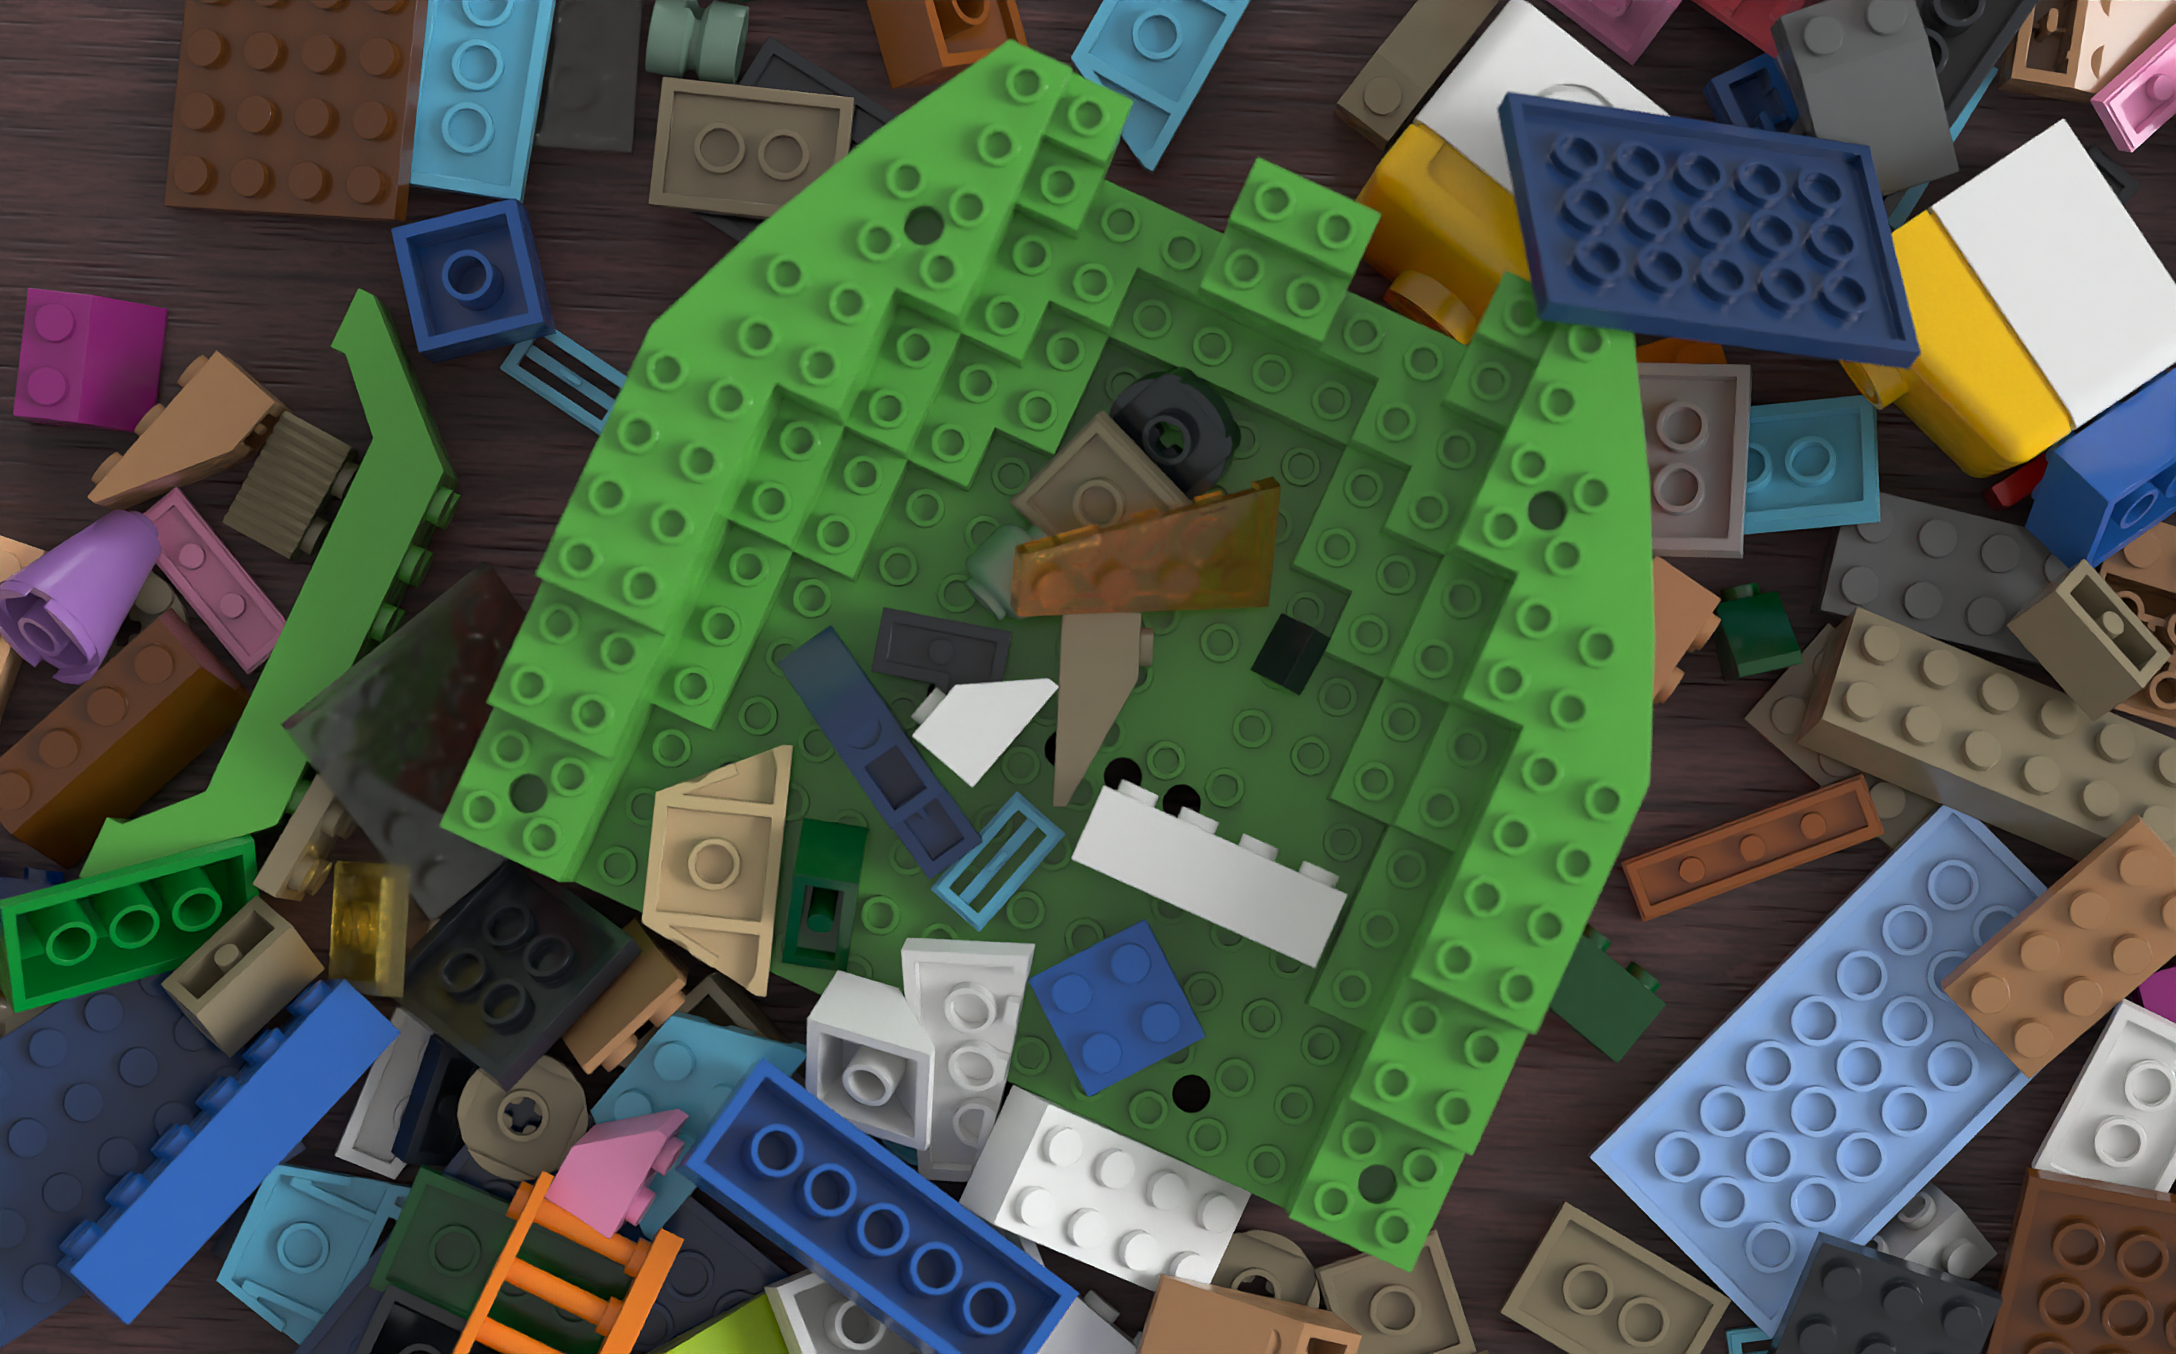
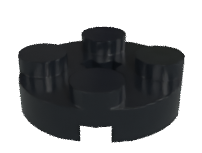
[1109,367,1242,500]

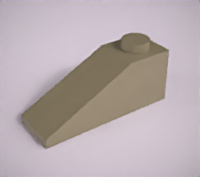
[1333,0,1500,152]
[1053,609,1154,807]

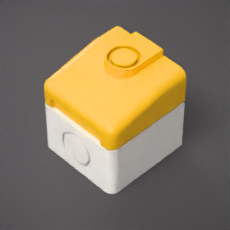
[1355,0,1670,345]
[1838,119,2176,479]

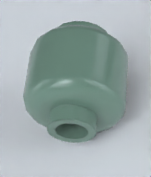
[963,524,1061,621]

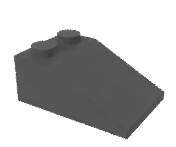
[1770,0,1959,197]

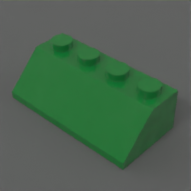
[0,834,259,1013]

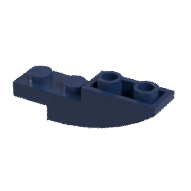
[778,625,983,880]

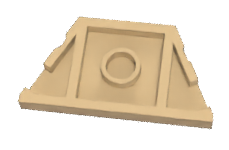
[642,745,793,997]

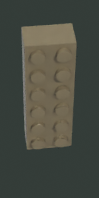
[1796,606,2176,861]

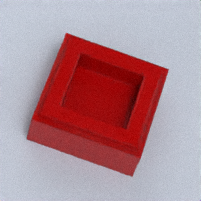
[1980,453,2049,512]

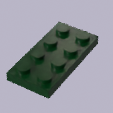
[368,1164,633,1354]

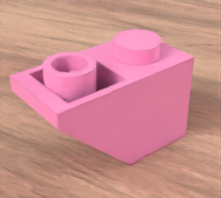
[545,1109,689,1239]

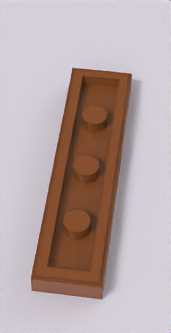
[1621,772,1885,922]

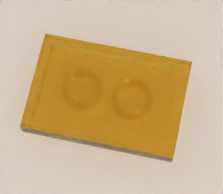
[328,861,411,997]

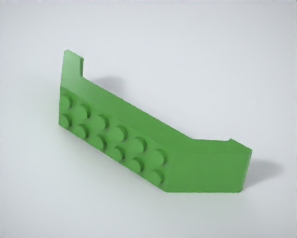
[79,288,461,878]

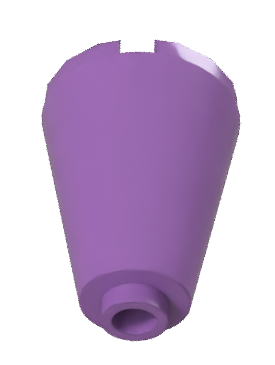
[0,509,161,685]

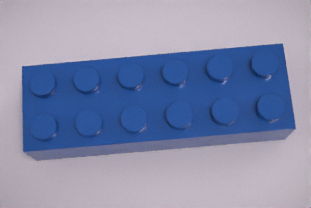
[57,979,401,1325]
[675,1058,1079,1354]

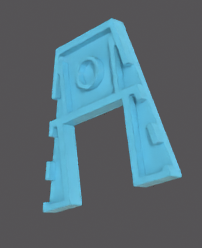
[216,1163,412,1345]

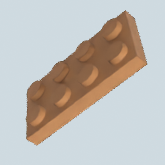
[1940,813,2176,1079]

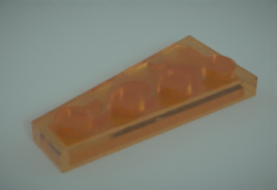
[1010,476,1281,617]

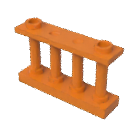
[451,1171,684,1354]

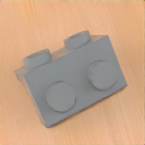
[1865,1181,1998,1280]

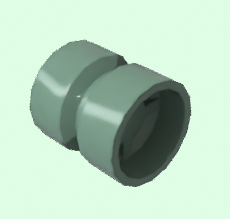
[645,0,749,85]

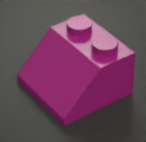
[13,288,169,434]

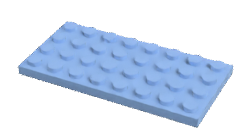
[1587,804,2048,1339]

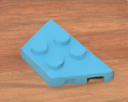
[1071,0,1251,174]
[590,1011,807,1240]

